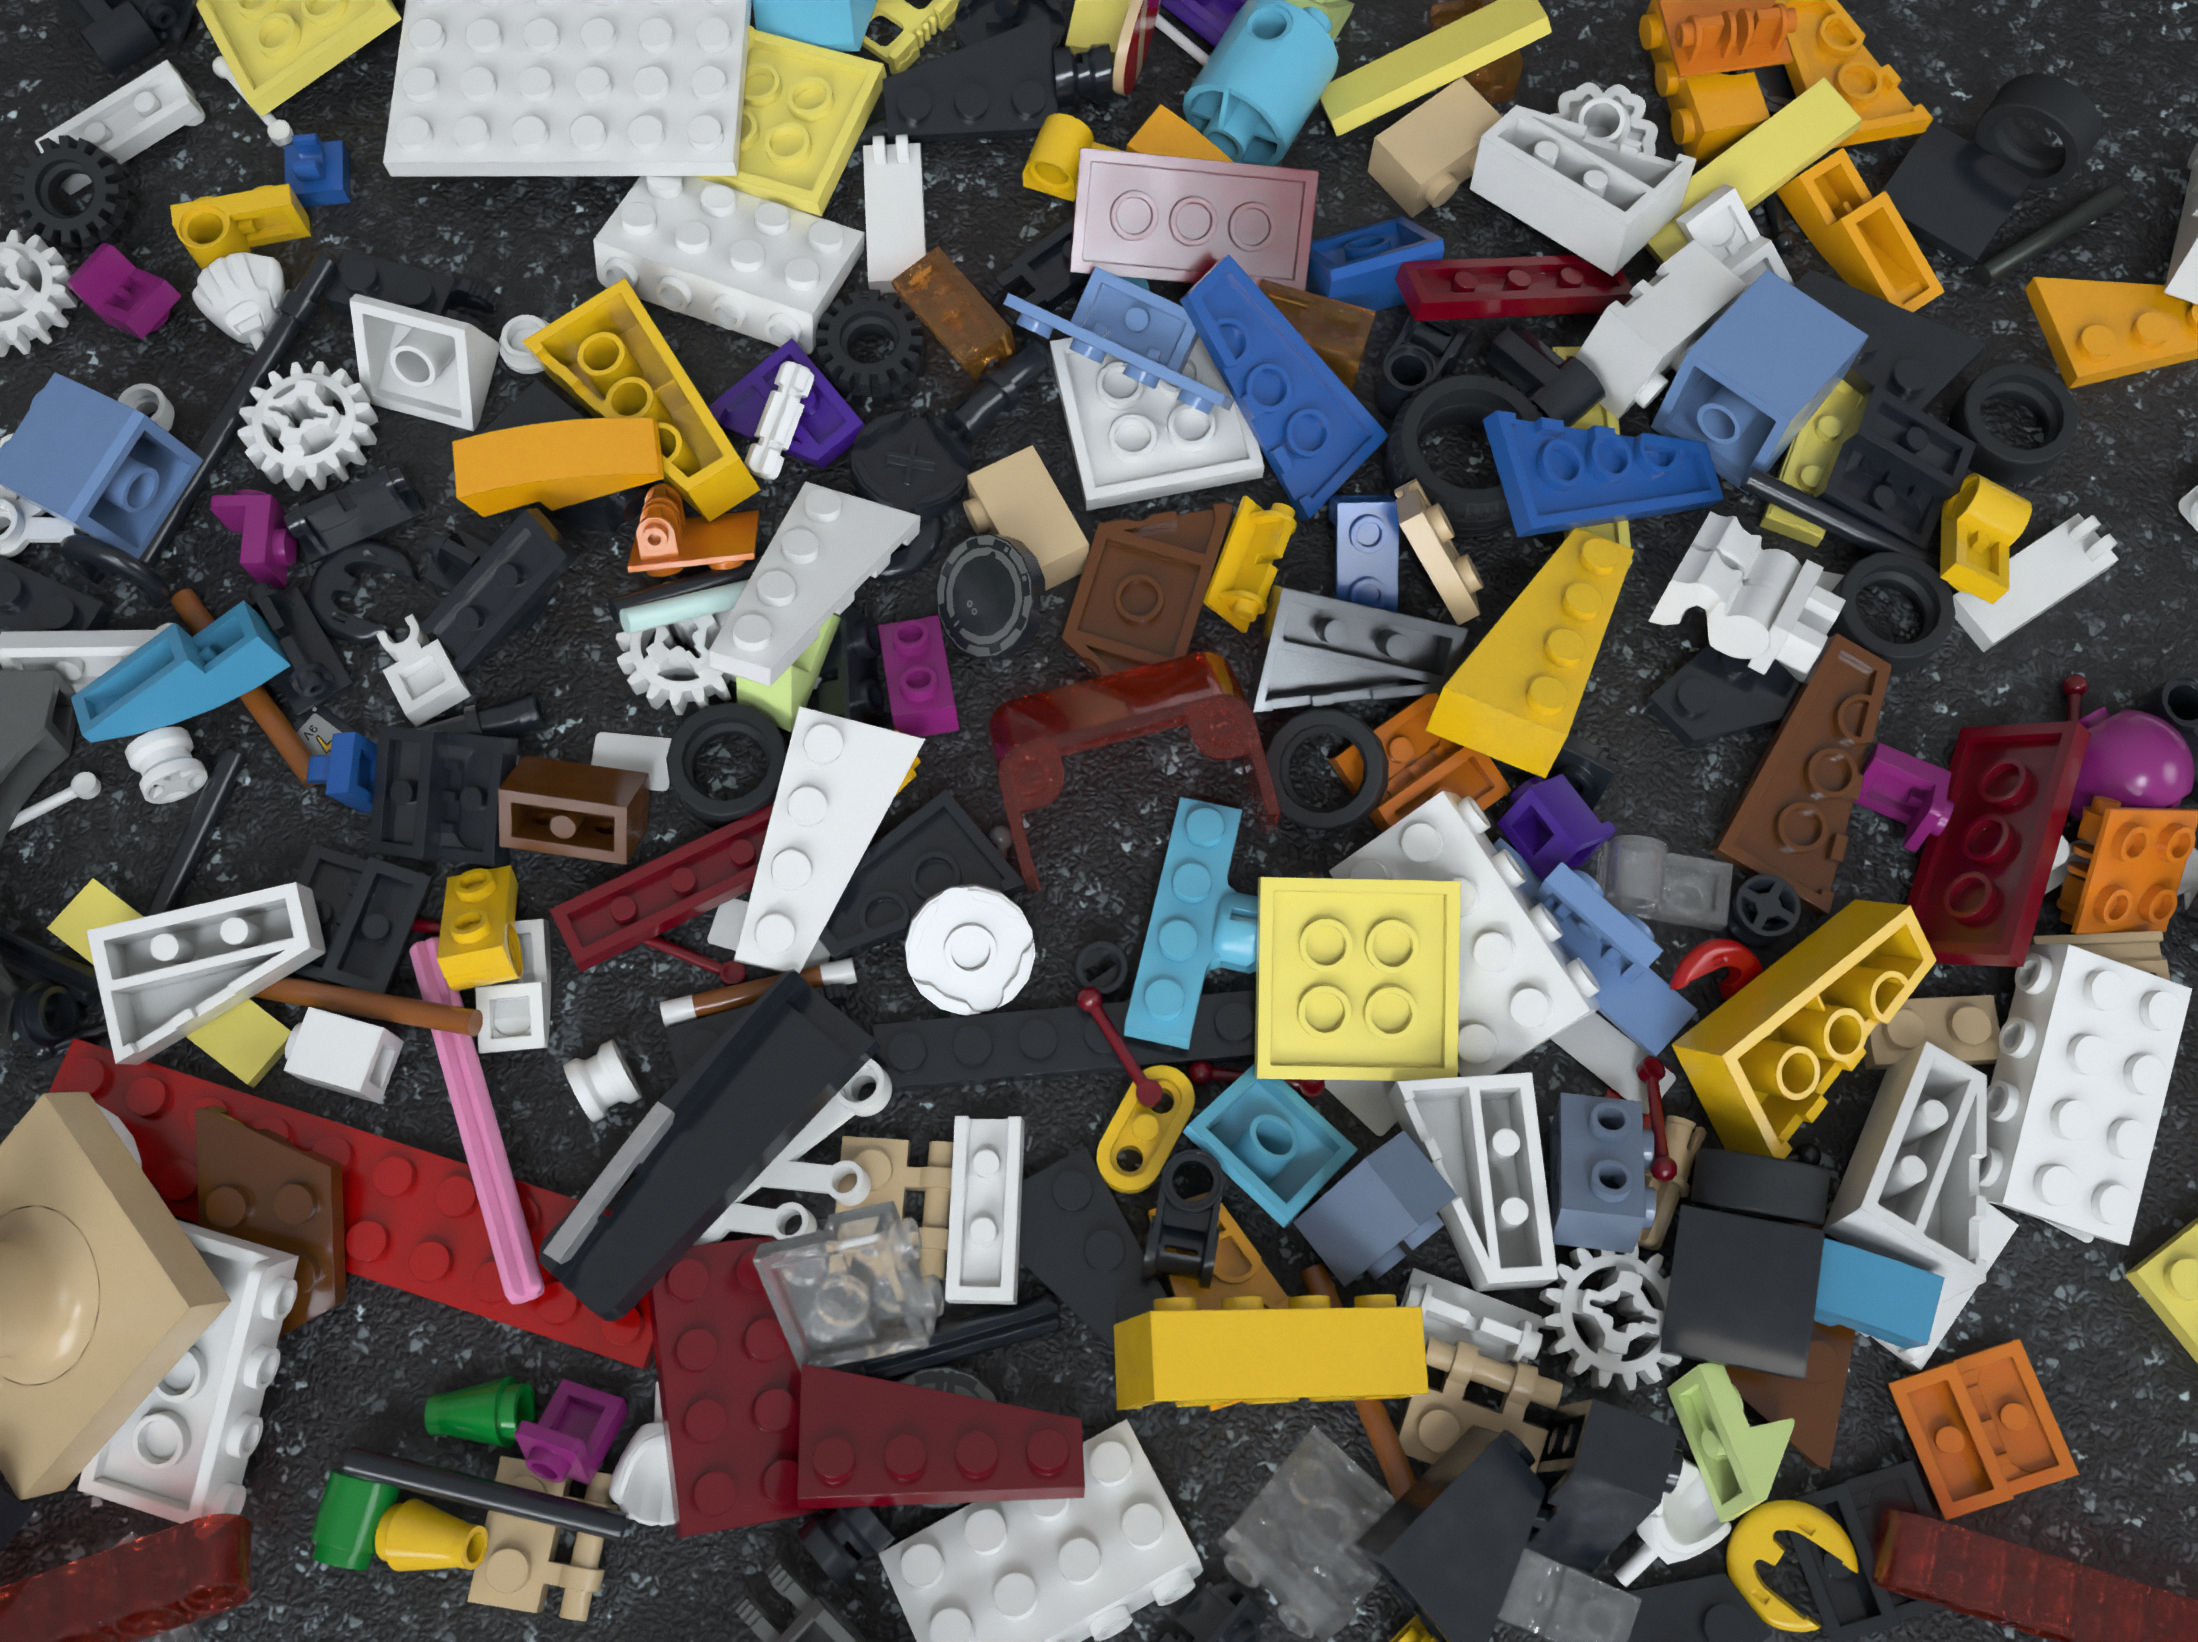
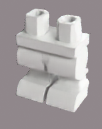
[1648,511,1846,675]

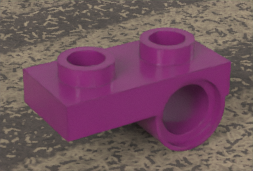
[878,615,960,738]

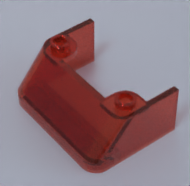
[989,652,1280,893]

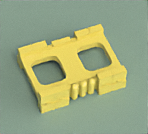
[862,0,960,75]

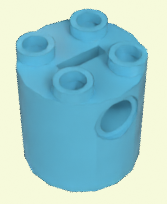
[1183,0,1339,166]

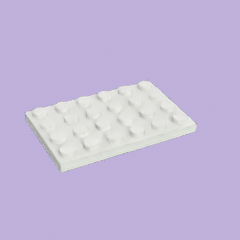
[383,0,752,177]

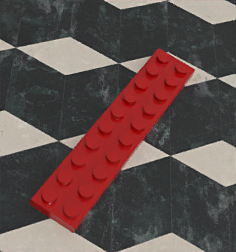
[49,1038,655,1370]

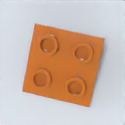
[1657,0,1798,78]
[627,484,760,577]
[2056,796,2198,934]

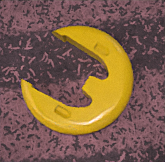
[1726,1500,1858,1632]

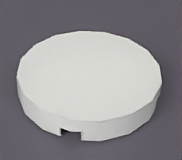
[904,884,1035,1016]

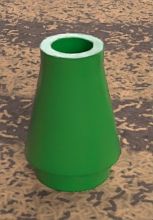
[424,1376,537,1448]

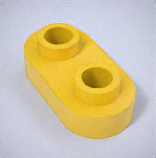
[1096,1065,1195,1194]

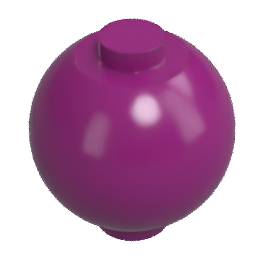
[2069,706,2195,823]

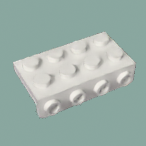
[593,176,865,355]
[1329,791,1601,1077]
[1979,944,2192,1246]
[77,1220,299,1544]
[878,1419,1203,1642]

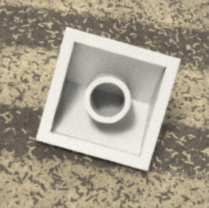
[350,294,501,432]

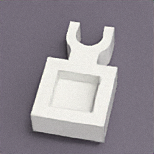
[376,614,471,727]

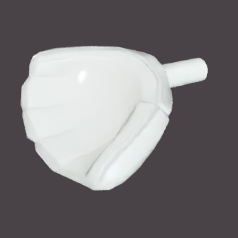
[192,252,285,370]
[609,1381,675,1526]
[1614,1458,1732,1587]

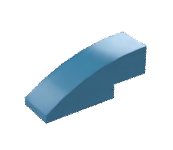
[71,600,291,743]
[1721,1211,1945,1349]

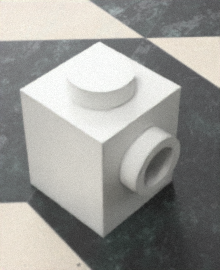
[284,1007,404,1104]

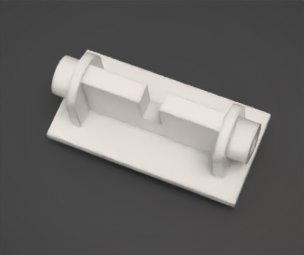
[1400,1268,1542,1366]

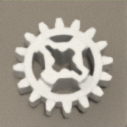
[0,230,78,357]
[238,361,378,491]
[616,581,736,715]
[1539,1242,1682,1392]

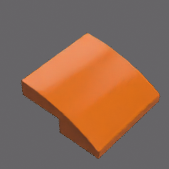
[1328,693,1511,833]
[1887,1338,2079,1520]

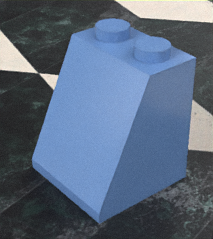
[1651,269,1869,495]
[0,372,204,559]

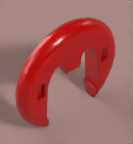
[1669,938,1764,999]

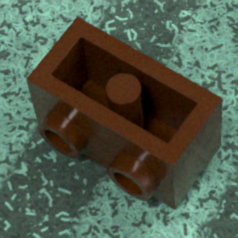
[498,755,649,865]

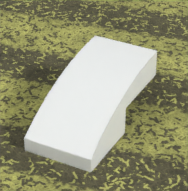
[1676,184,1795,296]
[475,919,551,1054]

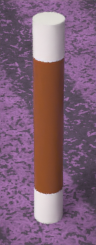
[660,957,857,1027]

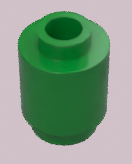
[310,1469,400,1570]

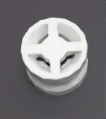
[125,726,208,804]
[563,1039,642,1123]

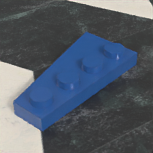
[1180,254,1389,521]
[1483,410,1724,538]

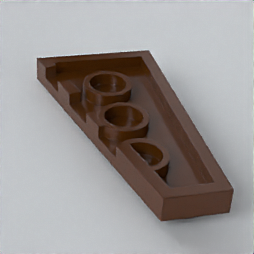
[1710,633,1892,916]

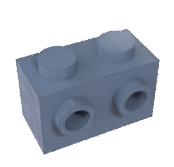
[1550,1092,1656,1254]
[1293,1130,1458,1288]

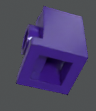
[1497,774,1617,883]

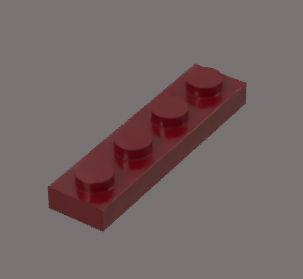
[1395,255,1633,321]
[549,803,774,972]

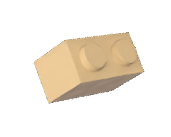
[1367,76,1502,218]
[963,445,1089,590]

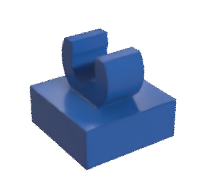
[284,133,350,207]
[306,732,377,814]

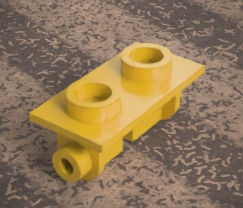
[1203,496,1297,633]

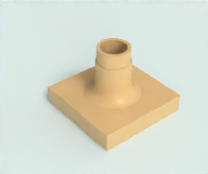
[0,1092,232,1501]

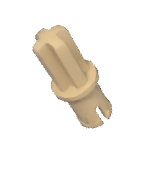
[1637,1116,1707,1250]

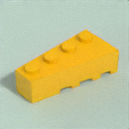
[522,278,760,522]
[1425,527,1635,778]
[1671,899,1937,1159]
[1114,1294,1429,1410]

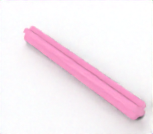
[409,937,545,1304]

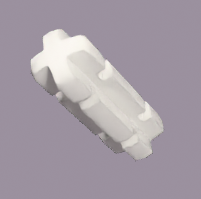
[744,361,814,480]

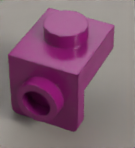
[67,243,181,339]
[210,489,297,588]
[1854,742,1954,853]
[514,1379,629,1485]

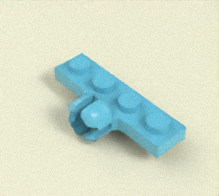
[1124,797,1258,1050]

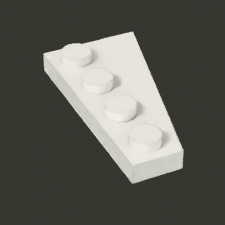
[709,482,920,686]
[734,706,925,974]

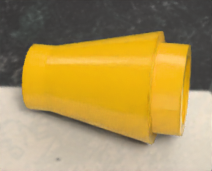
[375,1499,489,1572]

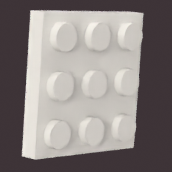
[1050,336,1264,511]

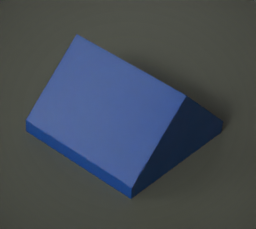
[1306,216,1445,326]

